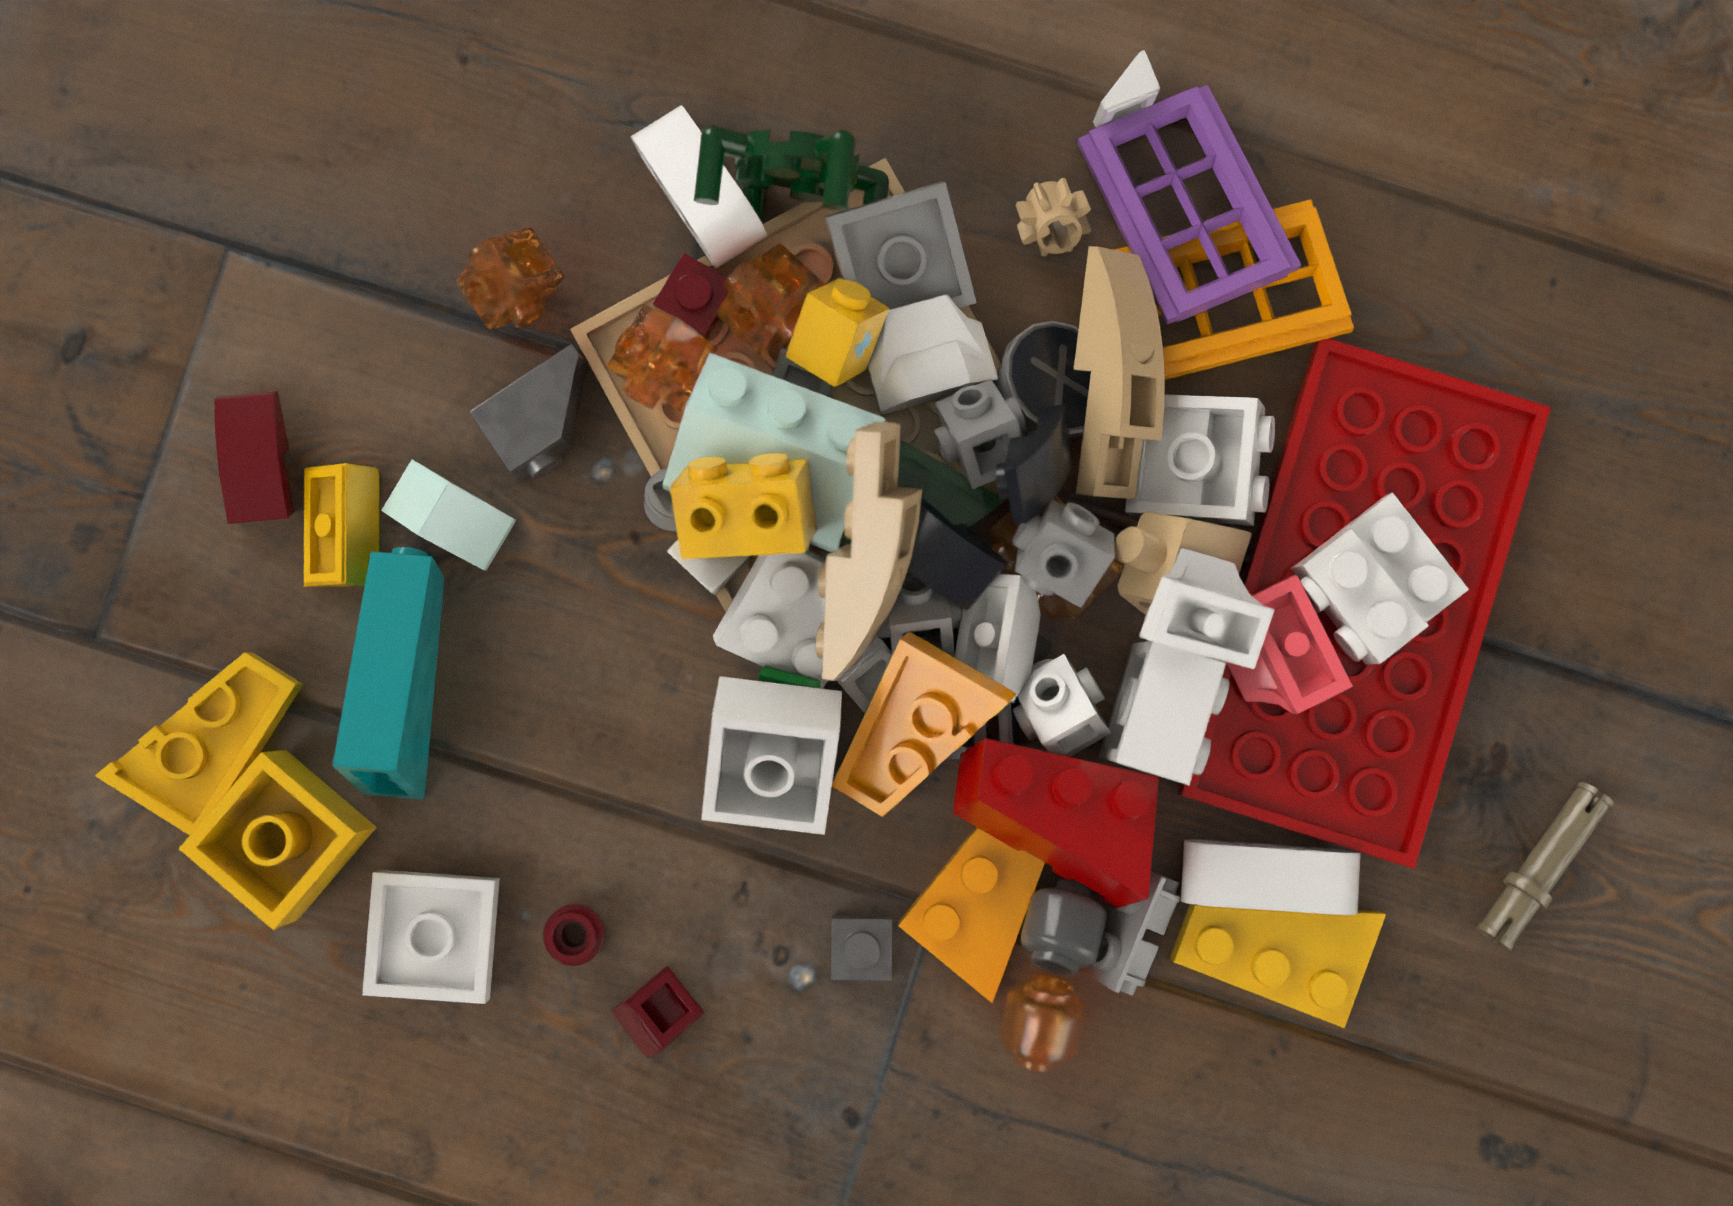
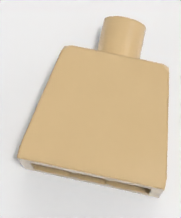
[1114,511,1252,616]

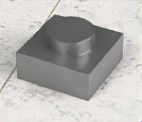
[831,916,892,981]

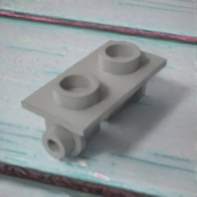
[1083,871,1181,996]

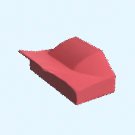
[1226,575,1353,714]

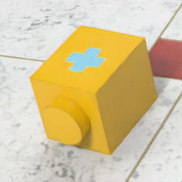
[785,278,889,387]

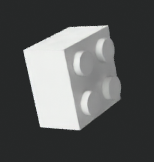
[1098,641,1229,785]
[701,676,842,835]

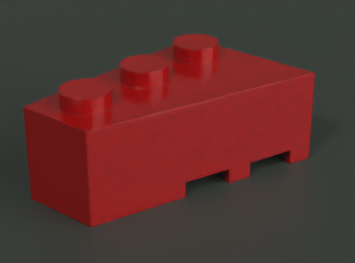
[953,738,1159,908]

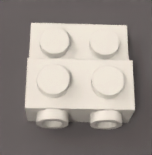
[1125,395,1275,526]
[1291,493,1469,665]

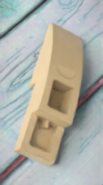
[1074,246,1165,499]
[816,422,922,681]

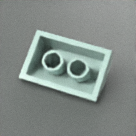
[663,352,886,552]

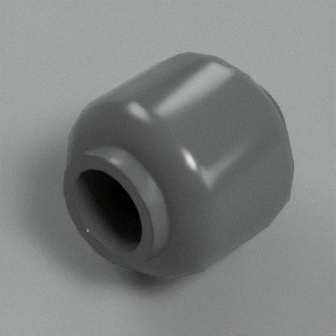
[1021,880,1107,976]

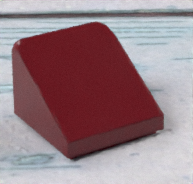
[612,966,705,1058]

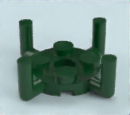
[693,126,889,224]

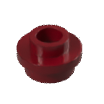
[543,904,605,966]

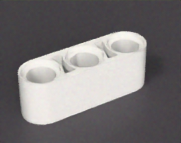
[630,105,768,269]
[1181,839,1360,915]

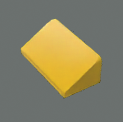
[304,463,379,587]

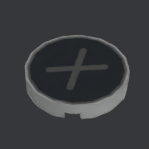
[997,321,1091,439]

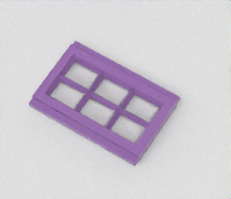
[1077,85,1301,325]

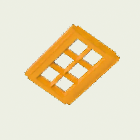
[1115,199,1354,380]

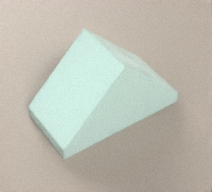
[381,459,516,571]

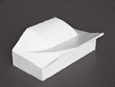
[867,294,998,415]
[1139,547,1274,669]
[954,574,1041,702]

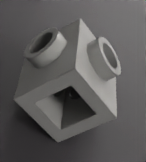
[933,379,1027,489]
[1012,500,1115,608]
[877,572,962,657]

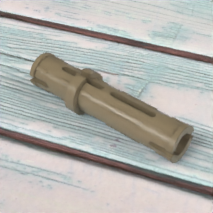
[1476,782,1614,952]

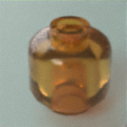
[999,974,1085,1072]

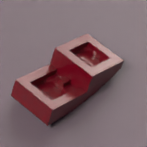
[214,391,294,524]

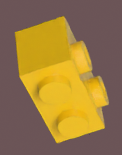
[670,453,817,559]

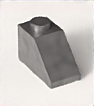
[470,344,588,479]

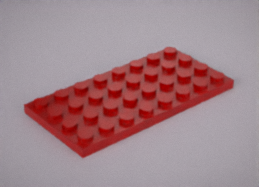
[1177,338,1551,869]

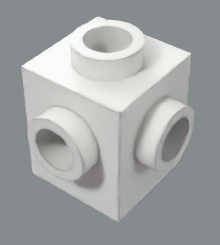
[1012,654,1111,757]

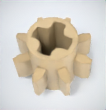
[1016,178,1091,257]

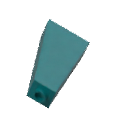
[332,547,445,800]

